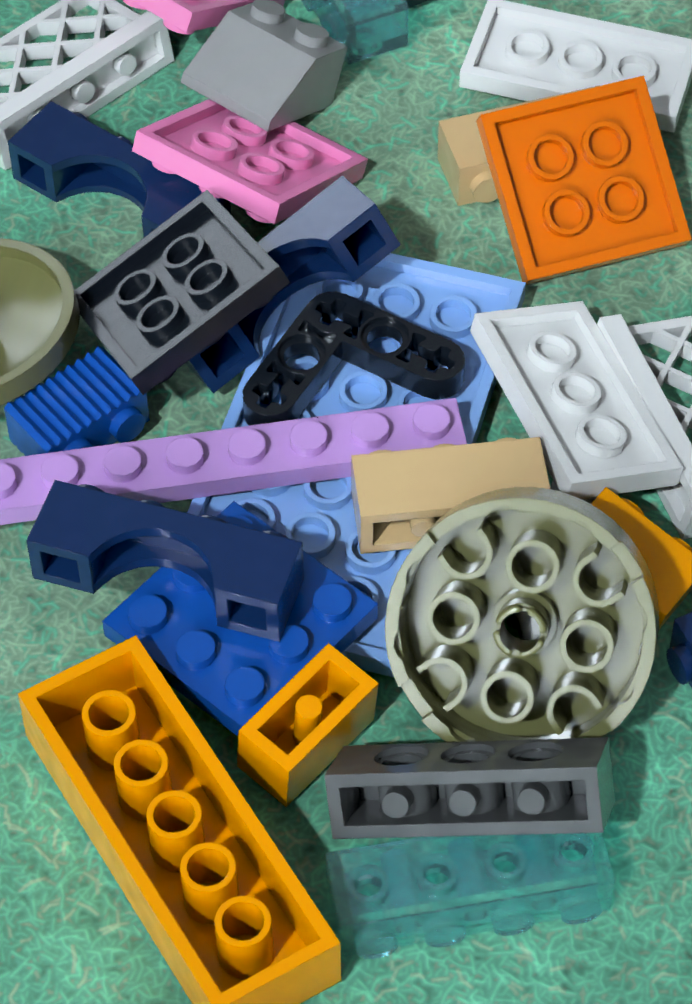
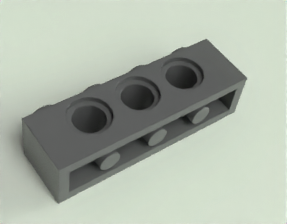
[324,737,615,839]

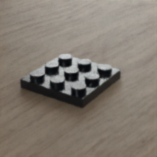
[75,190,290,395]

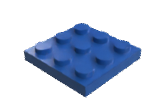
[102,501,378,736]

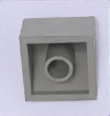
[181,0,348,132]

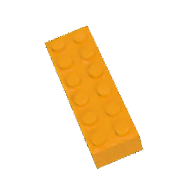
[18,635,341,1004]

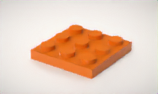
[476,75,692,285]

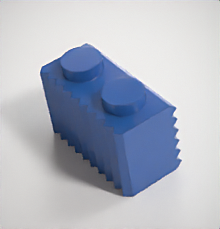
[4,346,150,456]

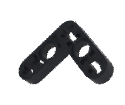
[242,292,465,426]

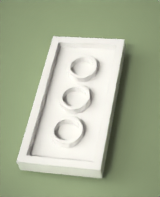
[459,0,692,133]
[470,301,684,499]

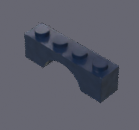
[8,101,231,237]
[186,175,401,394]
[26,480,304,642]

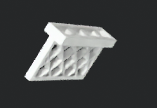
[0,0,175,171]
[597,314,692,540]

